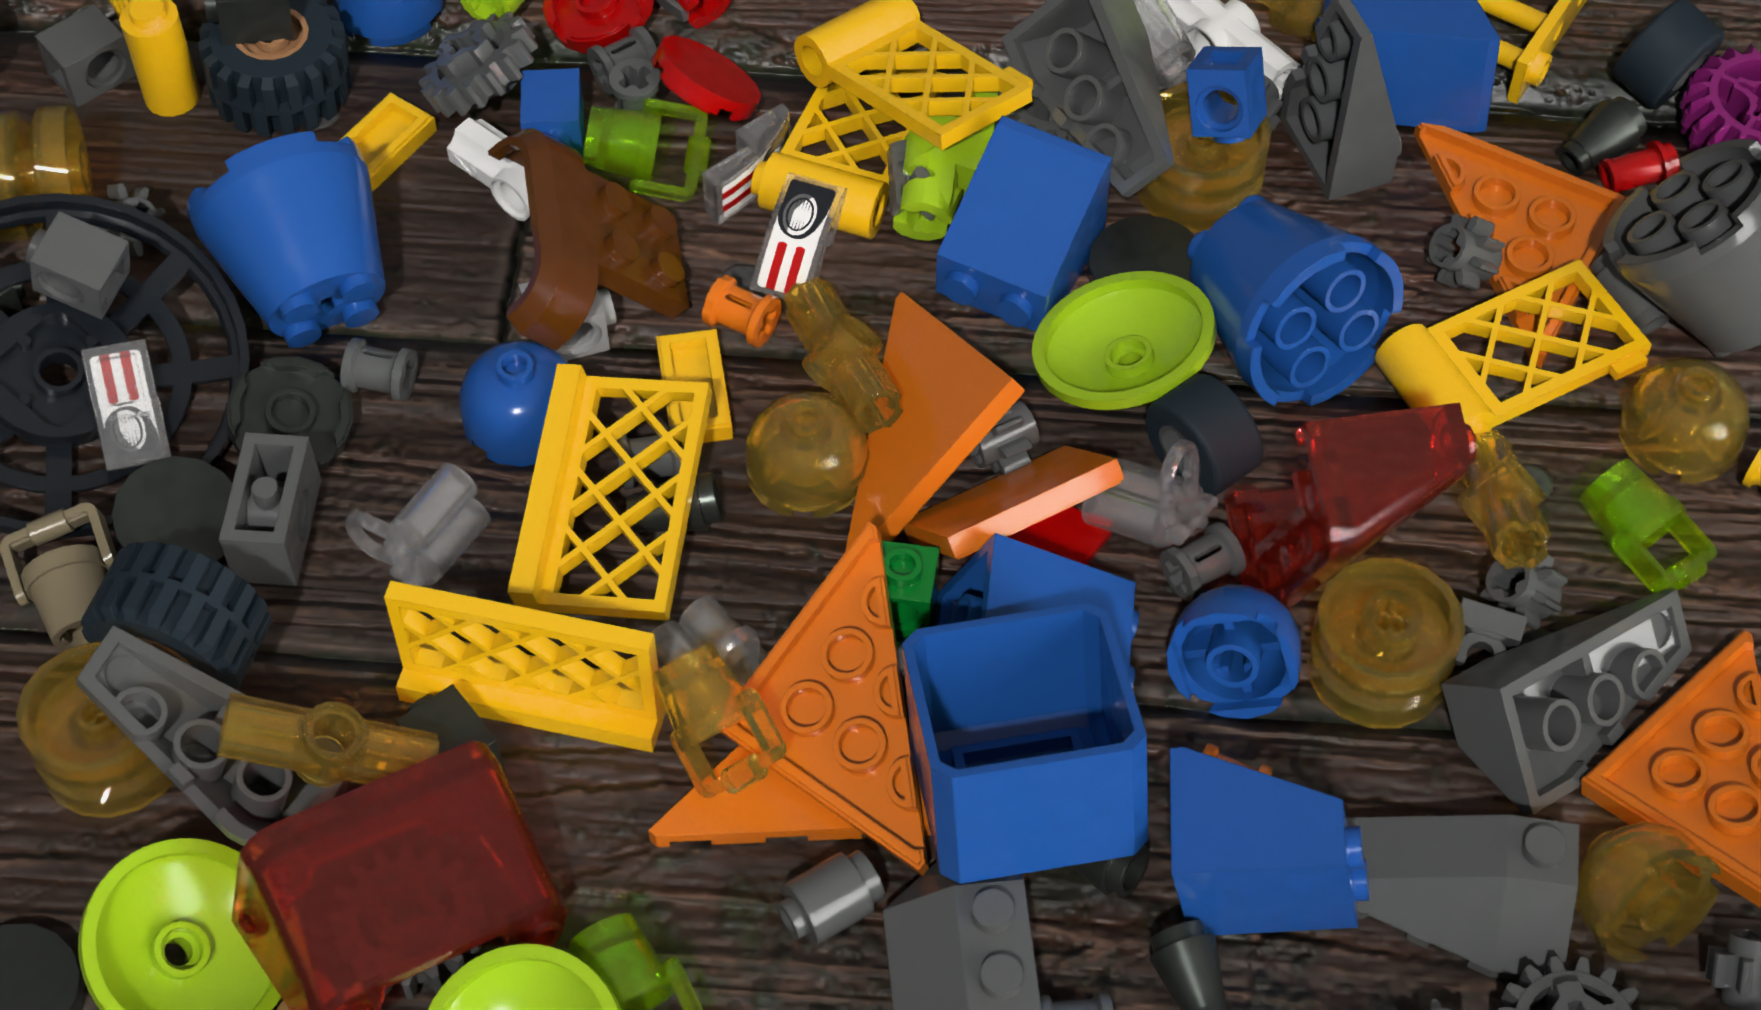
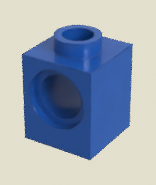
[1186,46,1267,144]
[520,68,584,159]

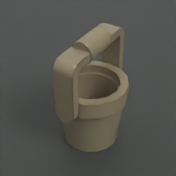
[0,502,117,650]

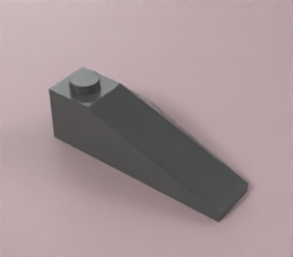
[1002,0,1175,198]
[1441,589,1692,815]
[1346,815,1580,981]

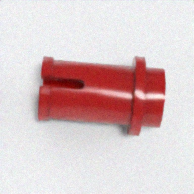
[1598,140,1680,193]

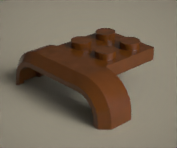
[488,128,689,350]

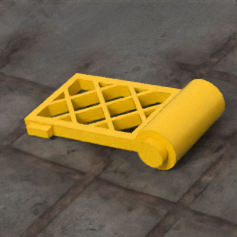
[108,0,201,117]
[794,0,1033,150]
[751,69,945,240]
[1374,259,1652,456]

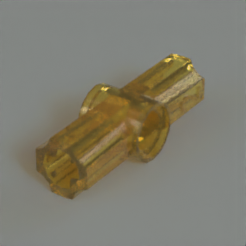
[783,277,903,434]
[1455,430,1551,570]
[217,693,440,796]

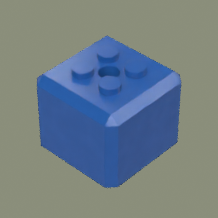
[902,602,1148,884]

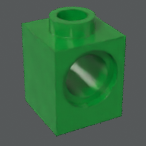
[881,540,940,641]

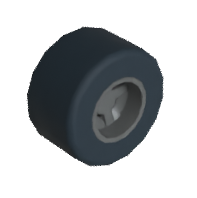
[1613,0,1725,109]
[1145,373,1264,499]

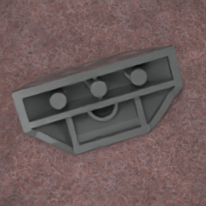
[883,862,1042,1010]

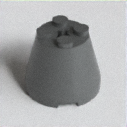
[1603,139,1761,357]

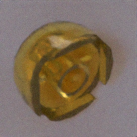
[1618,356,1750,484]
[744,391,870,518]
[1576,821,1721,963]

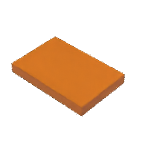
[904,445,1124,560]

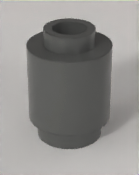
[776,850,885,946]

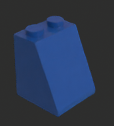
[1315,0,1500,133]
[936,116,1112,332]
[934,533,1139,688]
[1170,747,1370,935]

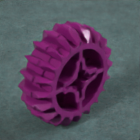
[1680,44,1761,152]

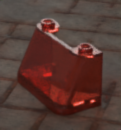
[1224,402,1477,610]
[231,741,567,1010]

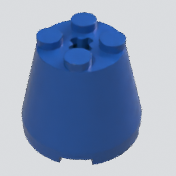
[187,131,386,348]
[1187,195,1404,407]

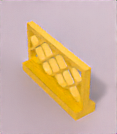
[507,364,713,621]
[384,580,671,753]

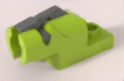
[887,92,998,241]

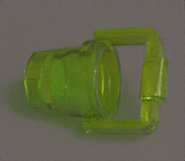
[582,98,712,202]
[1579,458,1717,593]
[569,913,703,1010]

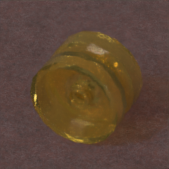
[1137,83,1272,233]
[0,103,93,243]
[1306,558,1465,729]
[16,642,173,818]

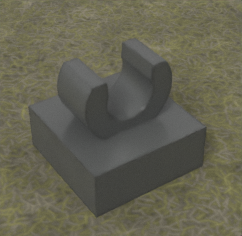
[1451,597,1528,668]

